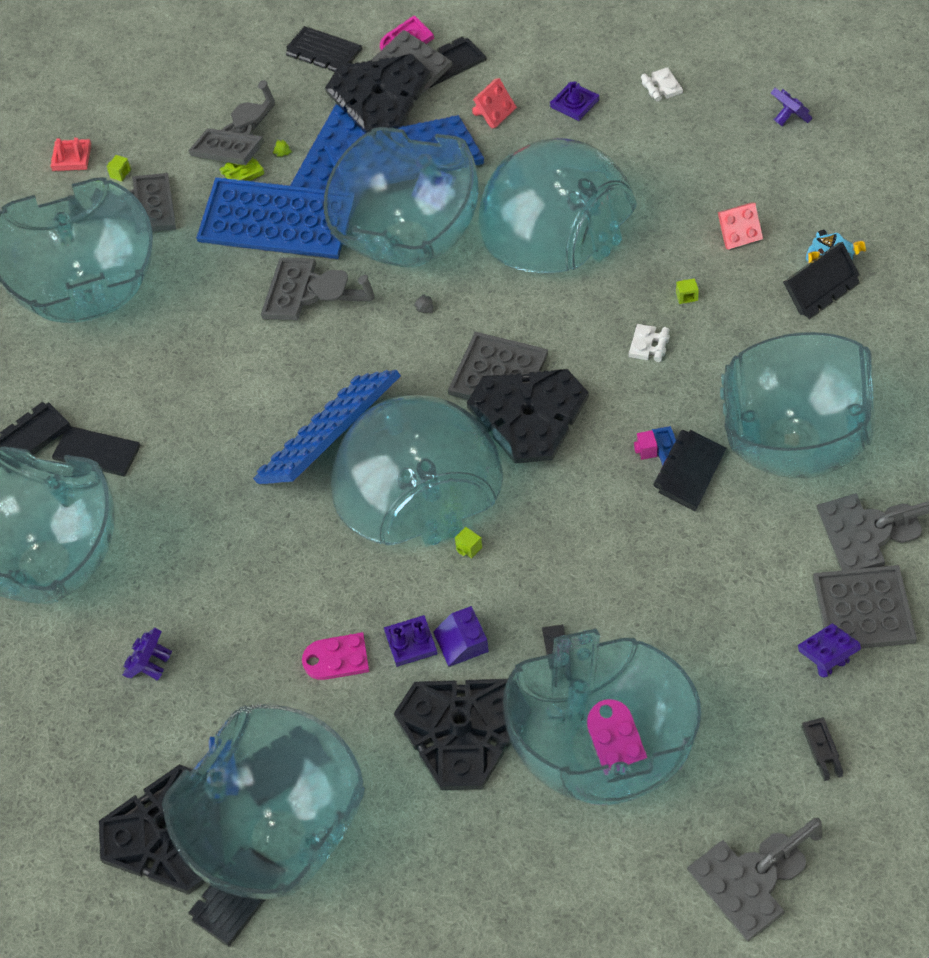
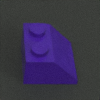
[433,606,489,667]

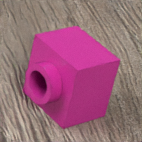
[634,430,657,460]

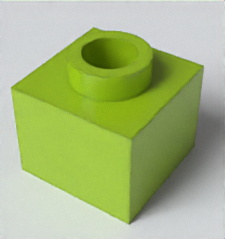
[107,155,131,182]
[676,278,699,304]
[455,527,483,559]

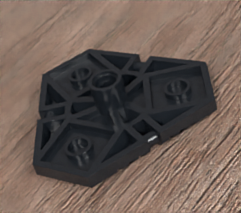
[325,54,431,134]
[467,369,589,464]
[393,679,529,791]
[99,764,224,895]

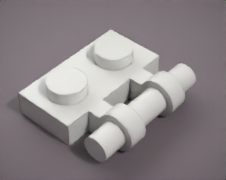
[641,67,683,102]
[629,324,670,362]

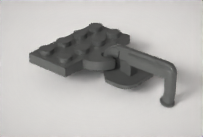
[188,80,275,165]
[66,173,176,233]
[261,258,375,320]
[816,493,929,571]
[687,818,823,942]

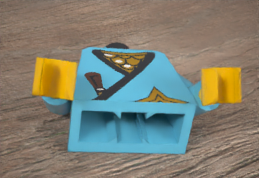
[805,229,866,263]

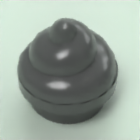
[414,294,433,313]

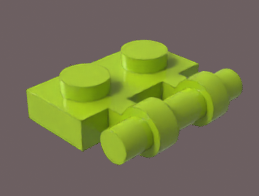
[219,157,265,181]

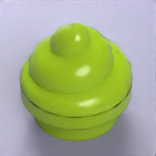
[273,140,292,157]

